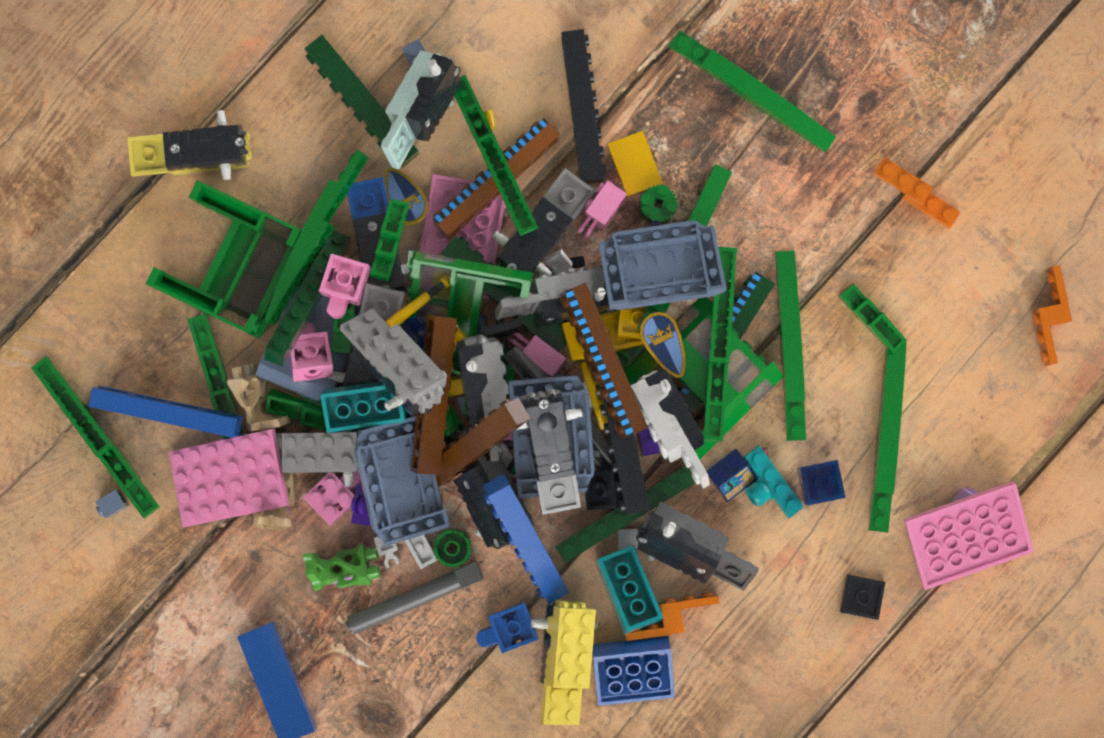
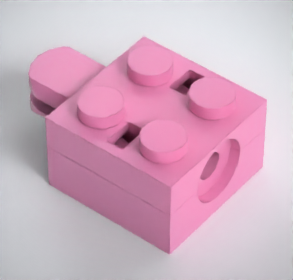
[577,181,627,239]
[319,254,371,319]
[289,322,333,382]
[508,332,566,377]
[303,472,361,525]

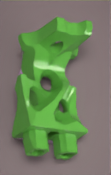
[303,544,381,591]

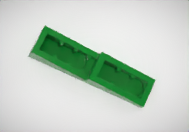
[265,389,338,432]

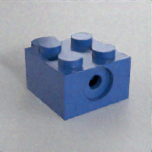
[476,602,538,653]

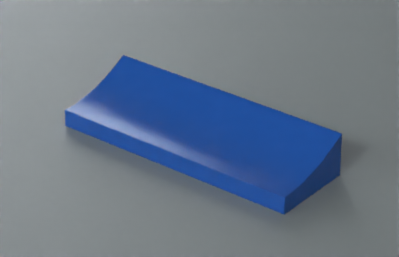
[237,621,317,738]

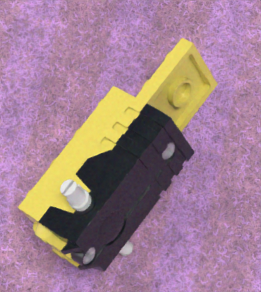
[127,110,252,180]
[531,600,598,725]

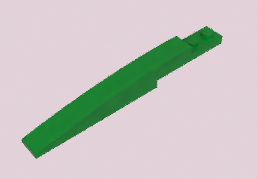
[669,30,836,153]
[454,75,538,236]
[264,150,369,325]
[637,164,732,330]
[703,246,737,442]
[775,250,806,441]
[187,314,245,440]
[868,342,907,533]
[31,356,161,519]

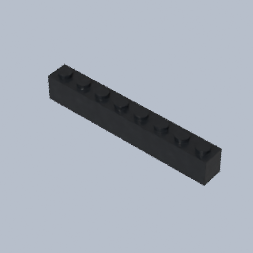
[561,29,607,184]
[591,368,650,515]

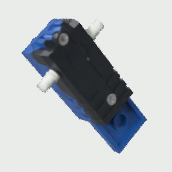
[347,177,411,292]

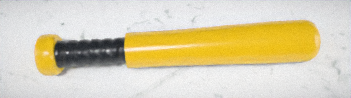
[385,277,450,327]

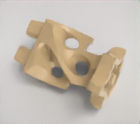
[227,363,290,431]
[254,473,298,530]

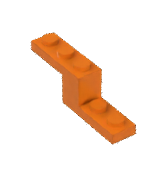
[873,157,960,229]
[1032,265,1072,366]
[625,592,719,641]

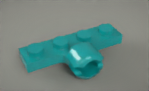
[743,445,804,519]

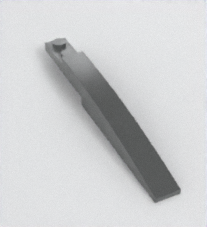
[503,347,621,495]

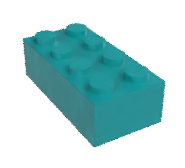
[320,381,407,433]
[595,545,663,635]

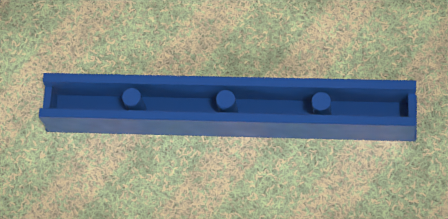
[88,386,243,438]

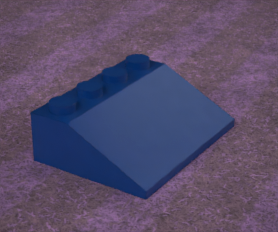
[592,636,675,706]

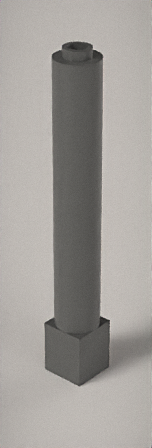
[345,561,484,634]

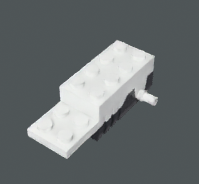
[631,370,710,488]

